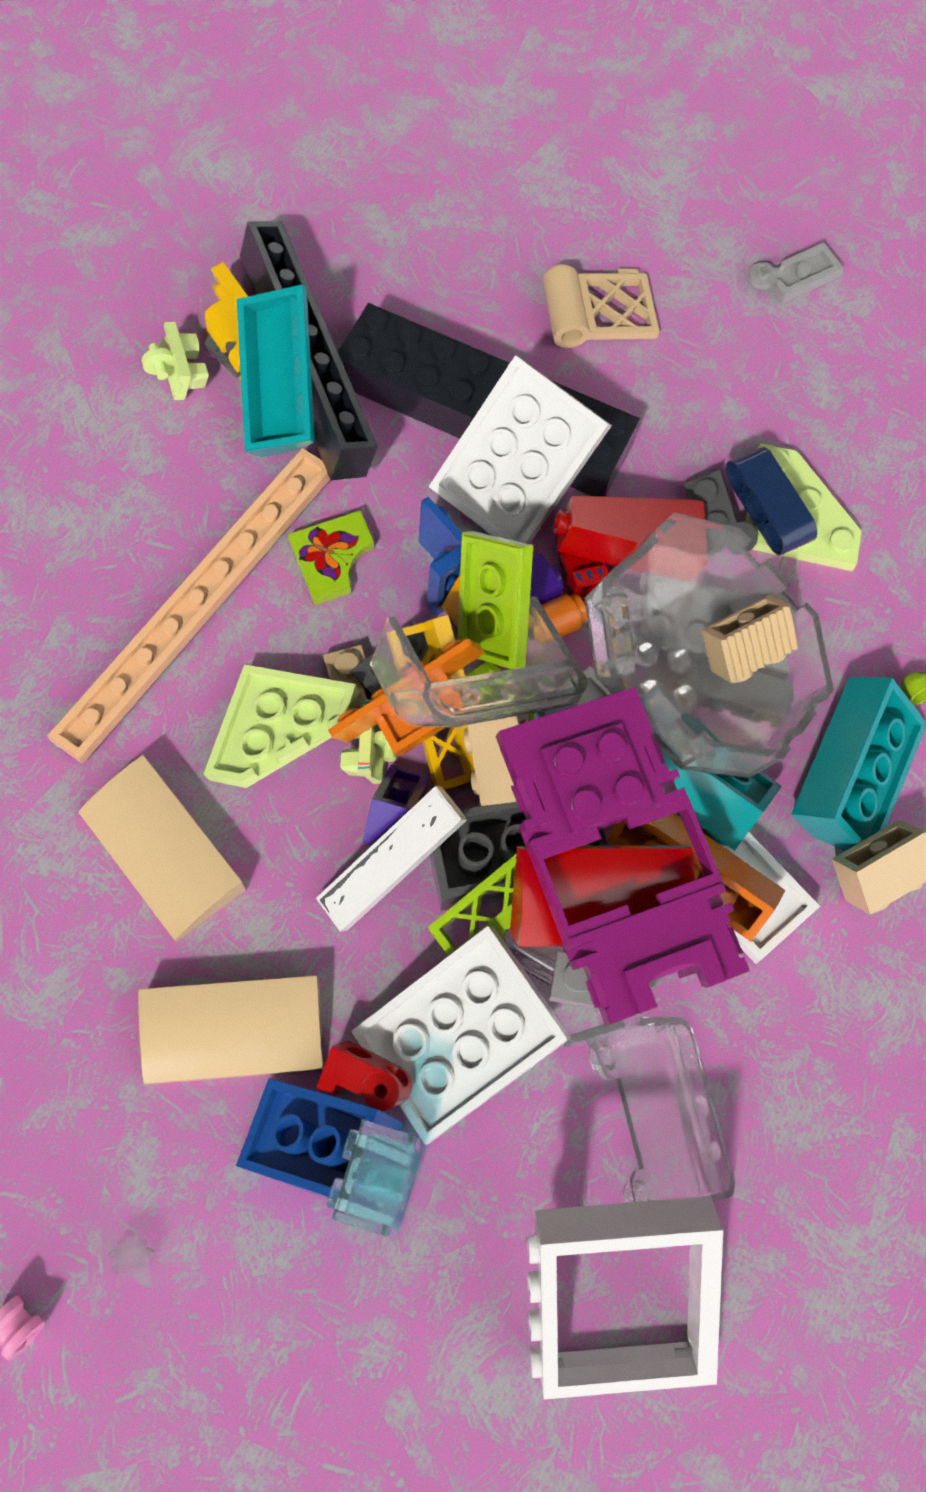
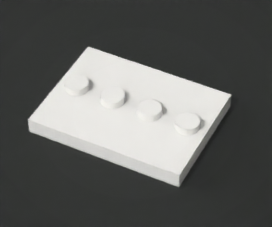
[429,355,612,544]
[351,925,572,1145]

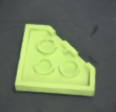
[744,443,862,571]
[203,664,360,788]

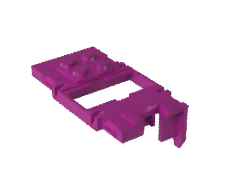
[495,687,750,1026]

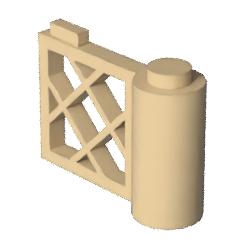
[542,264,660,348]

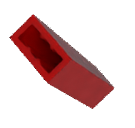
[553,496,707,582]

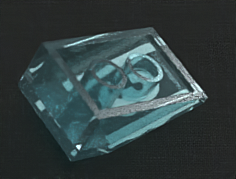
[327,1120,423,1241]

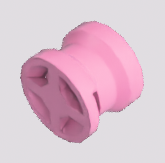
[0,1295,45,1361]

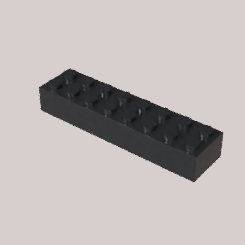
[338,303,640,497]

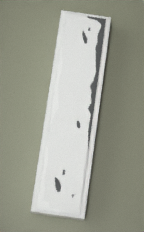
[316,786,467,932]

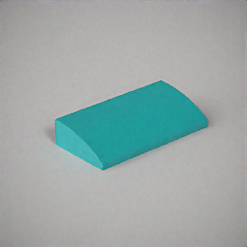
[237,284,315,457]

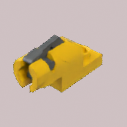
[205,262,248,380]

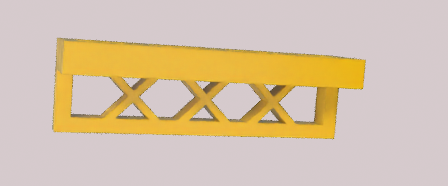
[391,615,477,790]

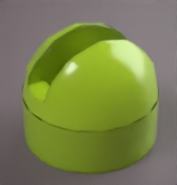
[901,671,926,706]

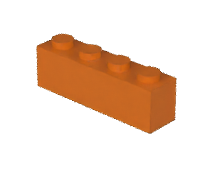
[606,814,786,942]

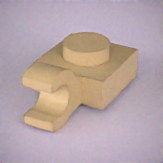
[323,645,367,709]

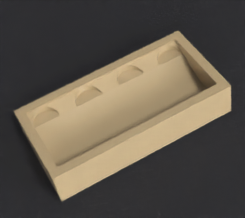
[78,755,246,942]
[138,976,323,1084]

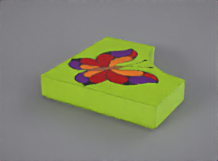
[287,510,374,606]

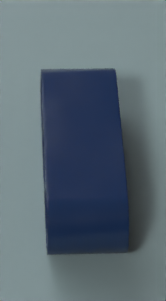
[726,447,817,556]

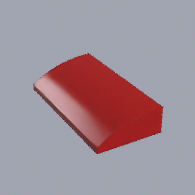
[510,845,695,947]

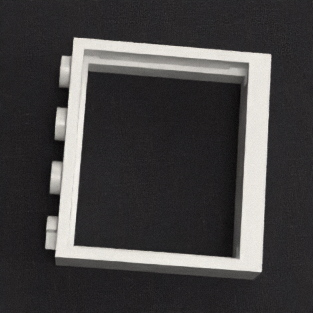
[526,1196,723,1399]

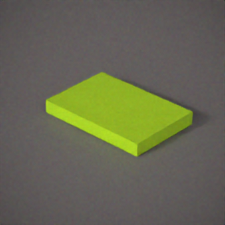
[457,531,533,671]

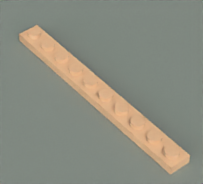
[47,448,330,764]

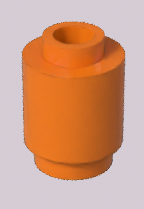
[530,594,588,645]

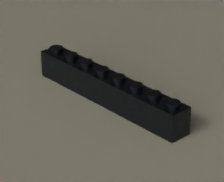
[240,221,378,480]

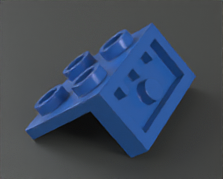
[419,497,462,616]

